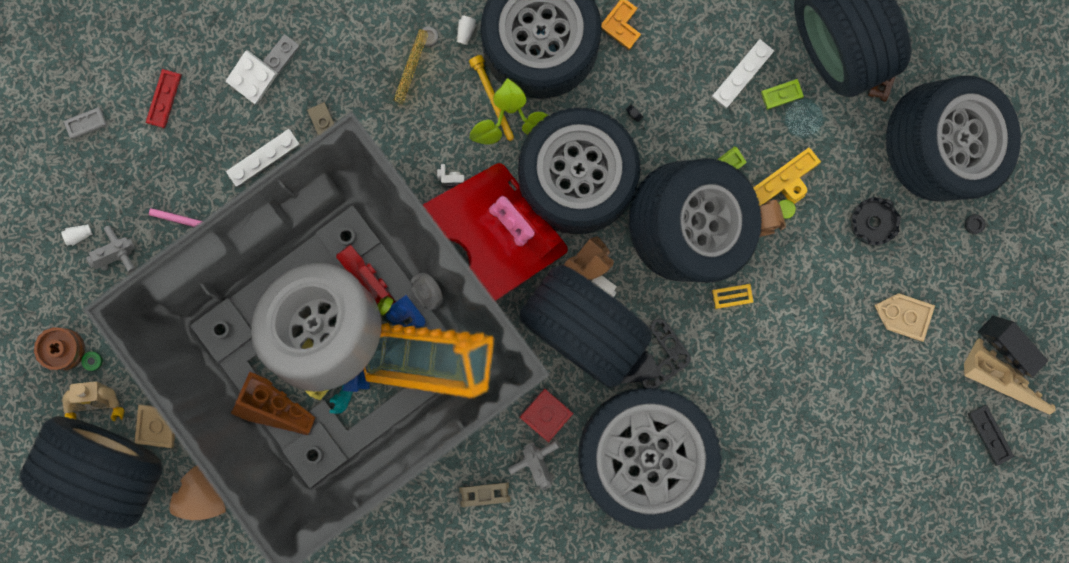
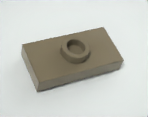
[307,102,334,136]

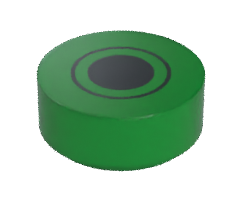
[81,352,103,371]

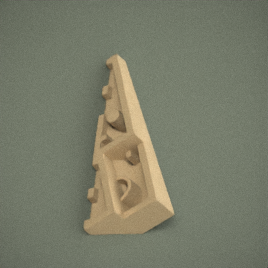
[964,338,1056,415]

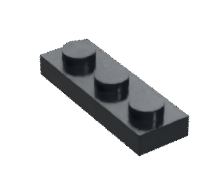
[968,405,1015,466]

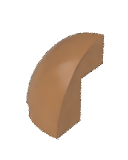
[564,236,614,280]
[170,465,226,520]

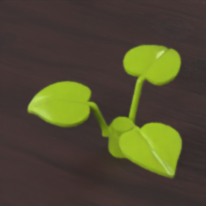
[469,79,548,145]

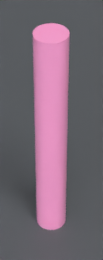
[149,208,202,227]

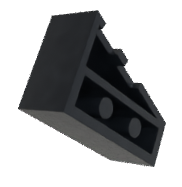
[978,316,1048,378]

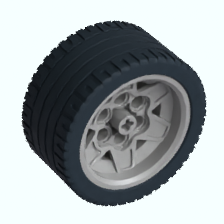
[578,388,722,530]

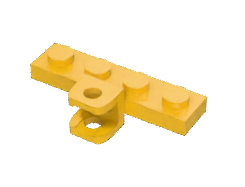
[754,147,821,206]

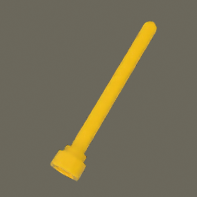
[469,55,514,141]

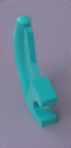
[329,385,353,414]

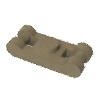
[459,482,511,507]

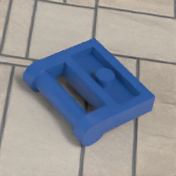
[385,295,425,339]

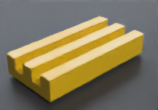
[712,284,753,309]

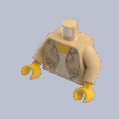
[62,382,125,421]

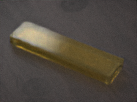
[393,29,428,105]

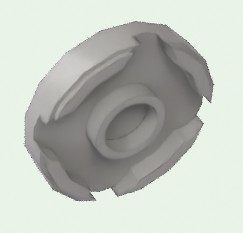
[411,272,442,310]

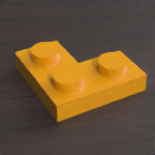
[602,0,641,50]

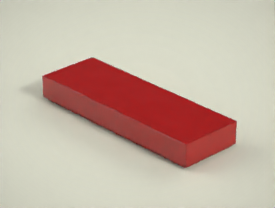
[145,69,182,129]

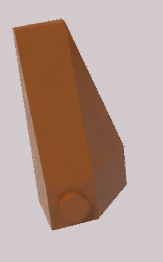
[231,372,315,435]

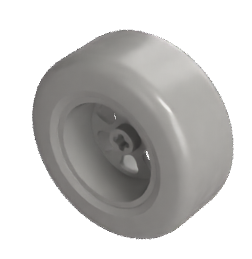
[251,262,381,392]

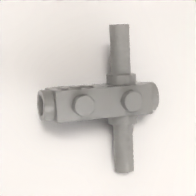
[86,226,136,273]
[508,441,560,490]

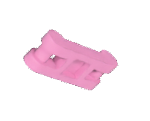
[489,196,534,246]

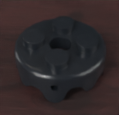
[850,197,901,246]

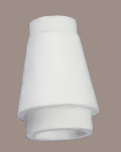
[457,15,477,45]
[61,224,93,246]

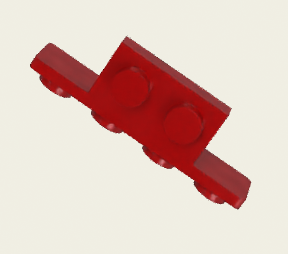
[336,245,396,305]

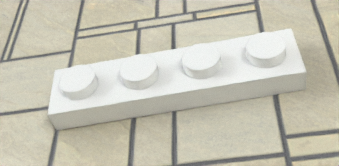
[711,39,774,109]
[226,129,300,188]

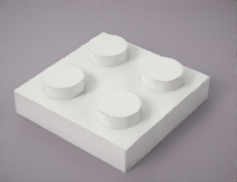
[225,51,278,104]

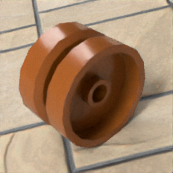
[34,327,85,370]

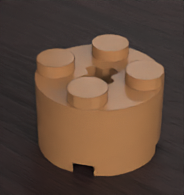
[759,200,786,237]

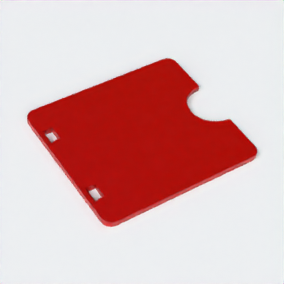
[423,163,568,301]

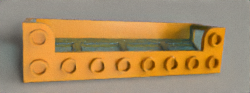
[363,323,493,398]

